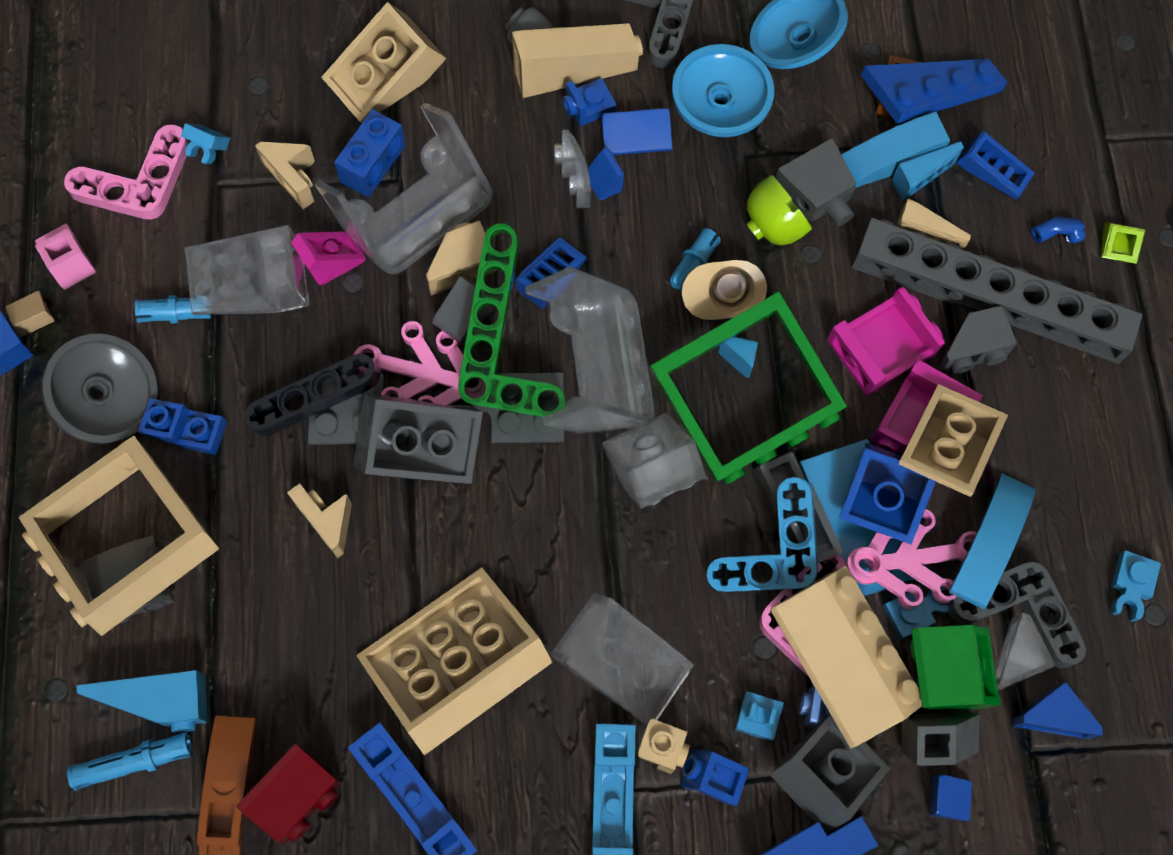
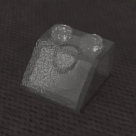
[602,413,706,509]

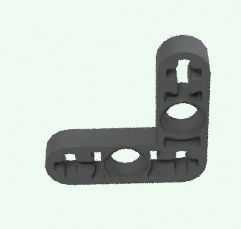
[625,0,694,68]
[948,562,1086,668]

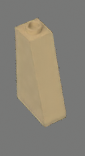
[512,23,643,98]

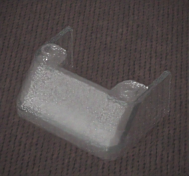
[315,103,492,274]
[525,267,655,434]

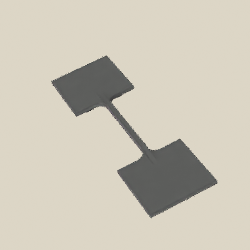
[308,373,564,445]

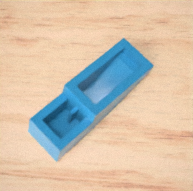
[842,112,950,188]

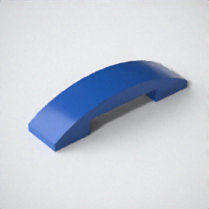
[348,722,478,855]

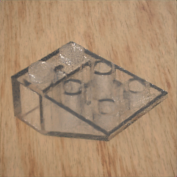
[185,225,310,315]

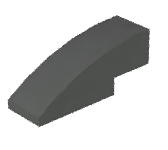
[754,452,843,563]

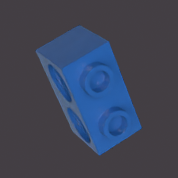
[334,109,406,198]

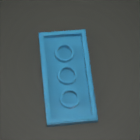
[798,439,914,597]

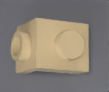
[638,719,690,774]

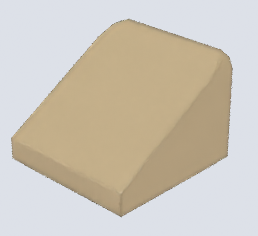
[6,291,54,337]

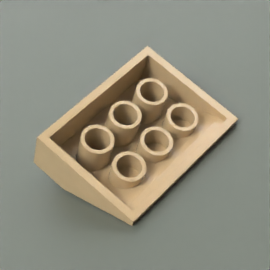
[356,568,552,756]

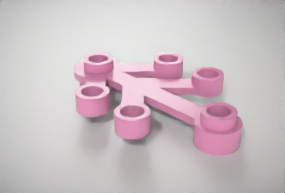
[354,321,486,406]
[846,509,977,610]

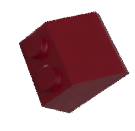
[236,743,342,844]

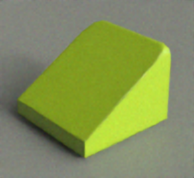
[1101,222,1145,264]

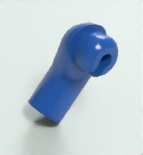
[1031,216,1086,243]

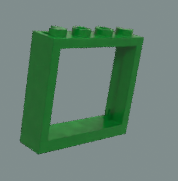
[649,292,847,484]

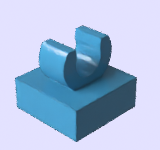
[181,123,231,164]
[735,691,784,742]

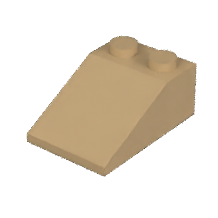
[321,2,447,123]
[899,384,1008,497]

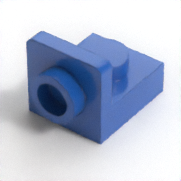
[562,78,617,126]
[680,749,749,807]

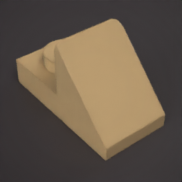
[255,142,315,210]
[287,483,352,558]

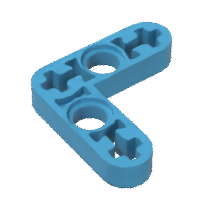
[707,477,818,592]

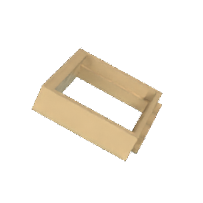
[18,436,219,636]

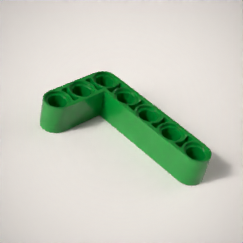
[458,224,566,417]

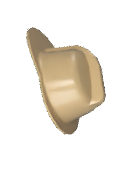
[681,260,767,320]

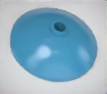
[750,0,848,69]
[672,44,774,137]

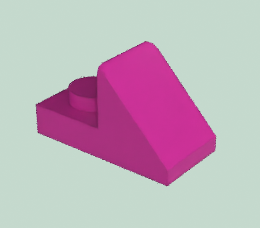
[291,232,367,285]

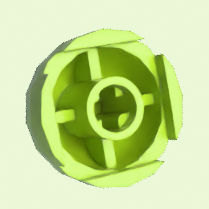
[746,175,812,246]

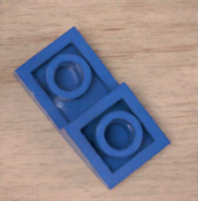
[138,398,227,455]

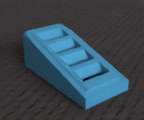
[891,142,964,200]

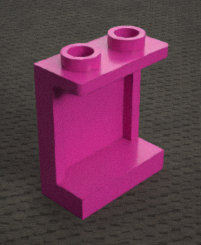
[827,287,944,397]
[870,360,983,455]

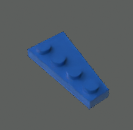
[861,59,1008,124]

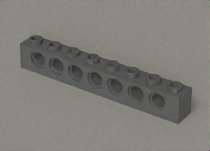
[852,218,1143,364]

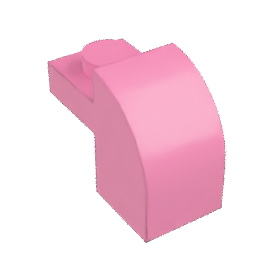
[35,223,96,290]

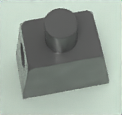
[775,138,856,227]

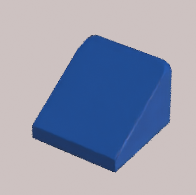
[585,148,624,200]
[929,774,972,822]

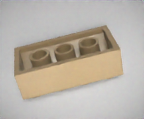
[770,565,922,749]

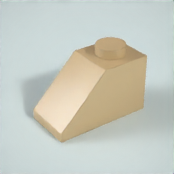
[426,220,497,296]

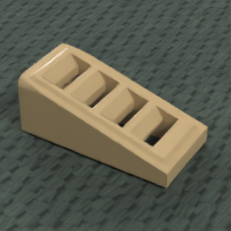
[896,199,971,250]

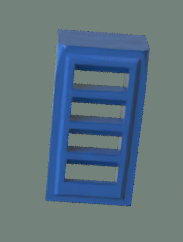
[955,130,1035,199]
[515,237,587,310]

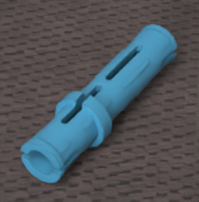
[67,732,193,791]

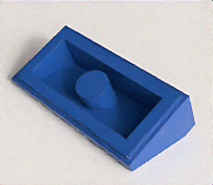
[601,108,672,155]

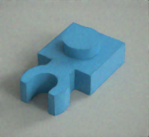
[1110,550,1161,622]
[882,586,949,640]

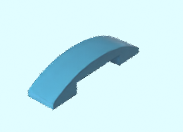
[949,473,1036,610]
[592,724,636,855]

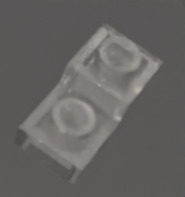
[555,130,591,208]

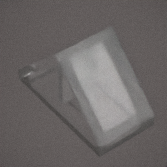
[995,613,1056,691]

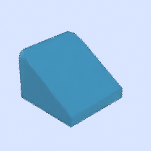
[718,337,758,378]

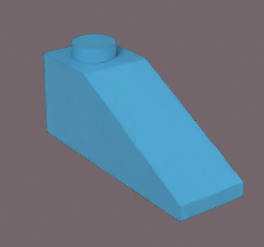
[76,670,208,733]

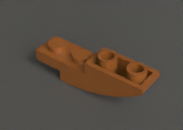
[196,715,256,855]

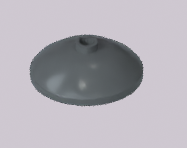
[41,334,158,444]

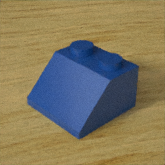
[839,442,936,545]

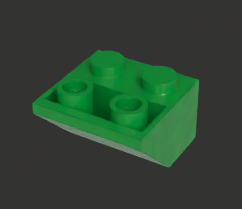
[910,625,1001,712]

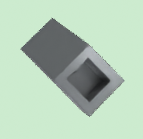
[938,305,1017,374]
[901,712,980,766]

